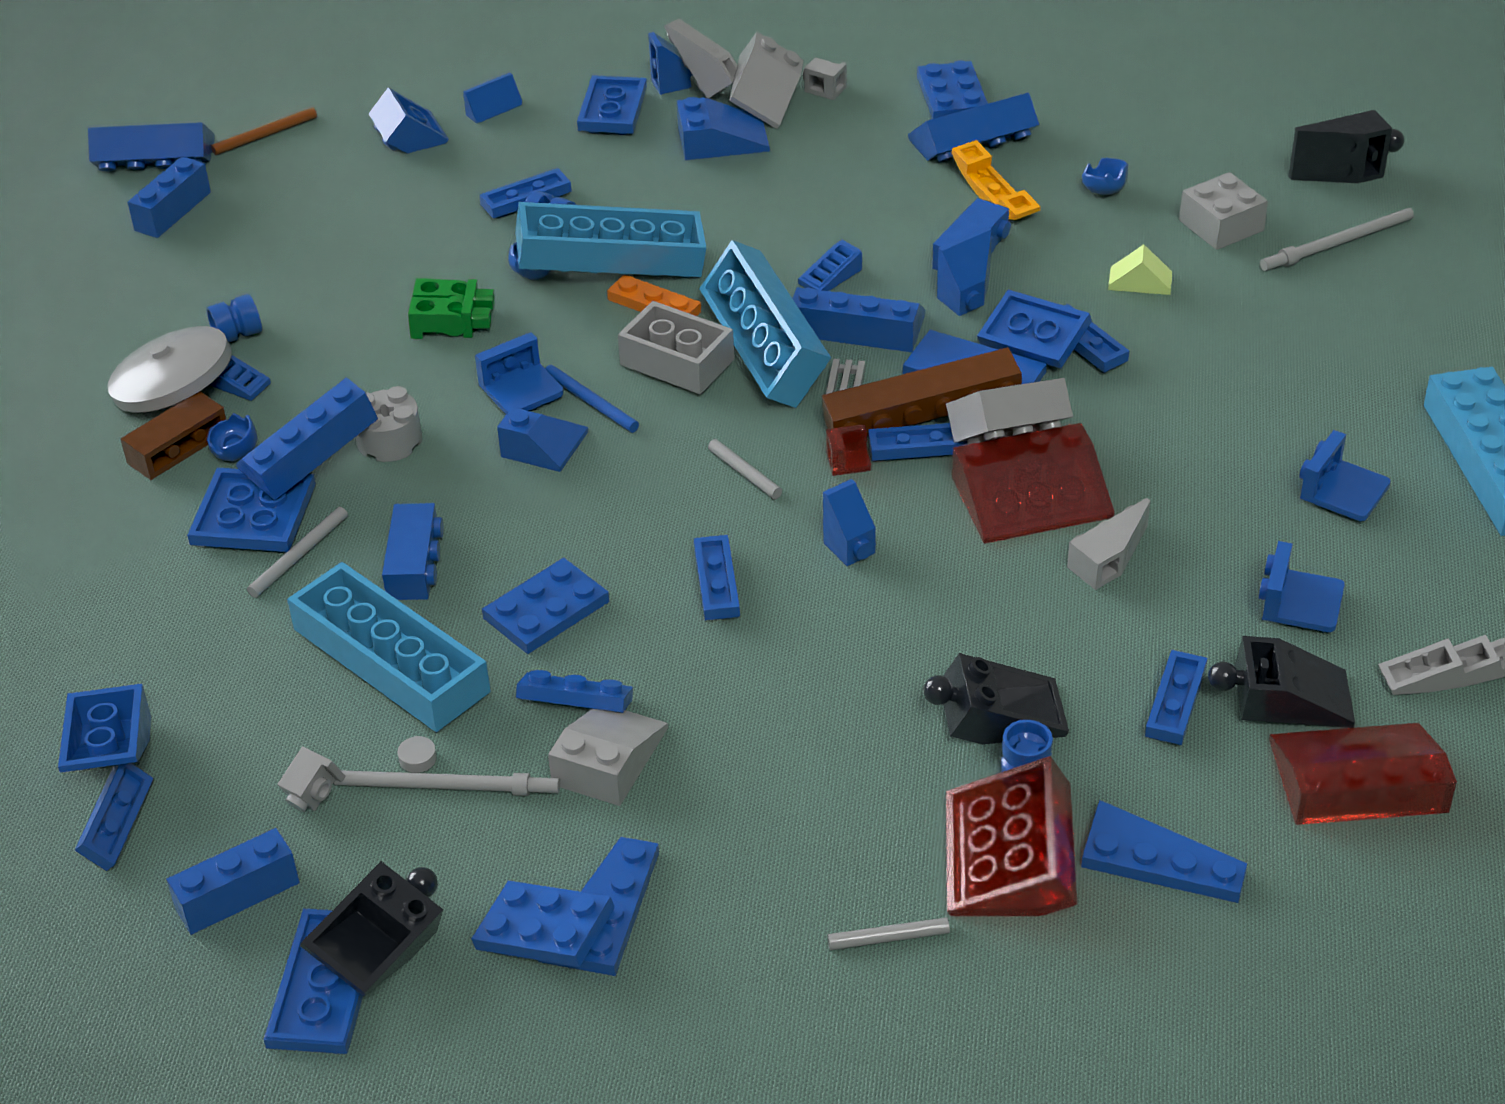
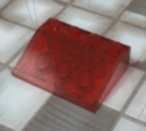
[952,423,1115,544]
[1269,723,1457,825]
[946,756,1078,916]

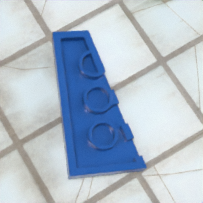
[1081,800,1247,903]
[538,837,659,976]

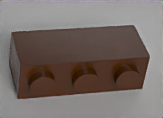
[120,391,226,480]

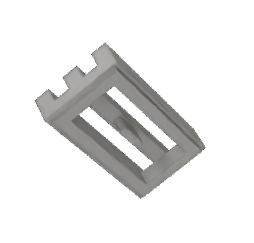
[826,359,865,394]

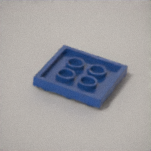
[187,468,316,552]

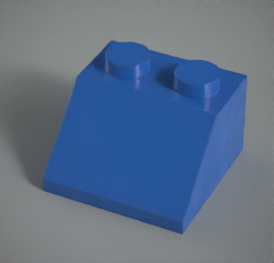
[369,87,449,154]

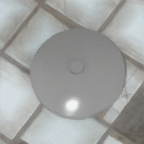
[108,326,232,413]

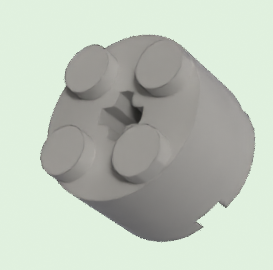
[356,386,422,462]

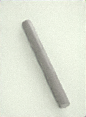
[247,506,348,598]

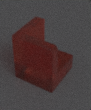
[826,424,871,476]

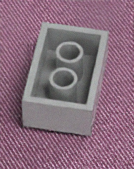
[618,301,734,394]
[946,378,1073,446]

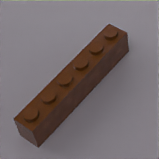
[821,347,1022,445]

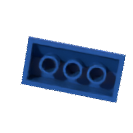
[908,92,1039,162]
[88,122,215,171]
[792,287,925,352]
[235,377,378,501]

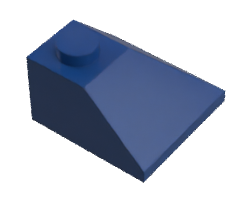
[937,226,992,316]
[497,407,588,472]

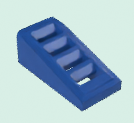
[798,240,862,291]
[209,355,271,401]

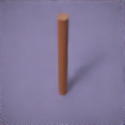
[211,107,317,155]

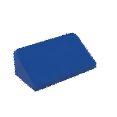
[463,72,522,123]

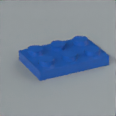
[917,60,988,119]
[577,75,647,135]
[977,290,1092,368]
[482,557,610,654]
[471,881,615,967]

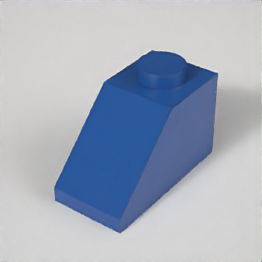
[648,32,693,95]
[823,479,876,566]

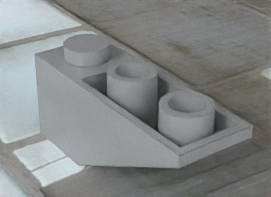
[664,19,737,99]
[1067,498,1150,590]

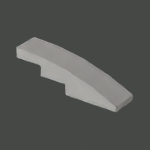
[1378,635,1505,695]

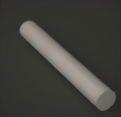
[708,439,782,499]
[827,917,950,950]

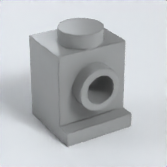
[802,58,847,100]
[277,746,345,812]

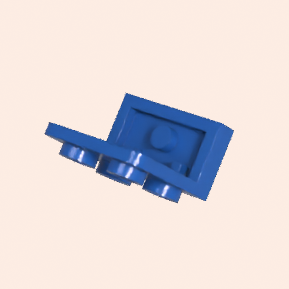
[475,332,564,414]
[1299,430,1390,521]
[1258,541,1345,632]

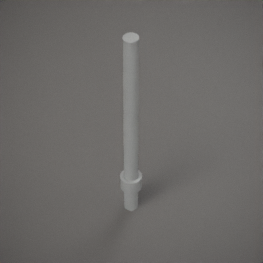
[1260,208,1414,271]
[334,770,560,796]

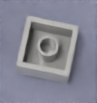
[1179,172,1268,250]

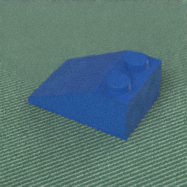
[677,97,770,160]
[58,684,151,773]

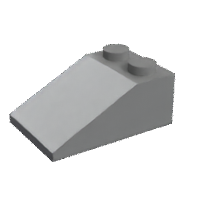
[729,32,804,129]
[548,709,668,806]

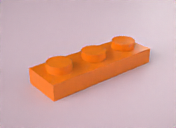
[607,275,701,316]

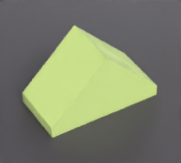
[1108,244,1172,295]

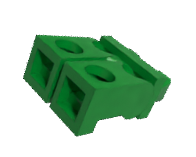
[408,278,495,339]

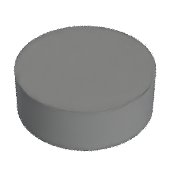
[398,736,437,773]

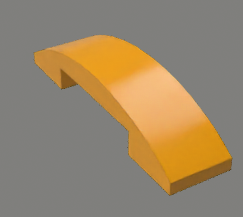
[952,140,1041,220]

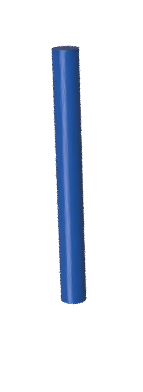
[545,364,639,433]

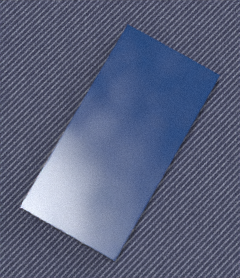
[903,330,1047,384]
[264,908,363,1054]

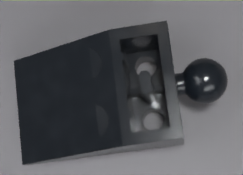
[1288,110,1405,184]
[1208,636,1355,728]
[923,653,1069,745]
[300,861,444,996]

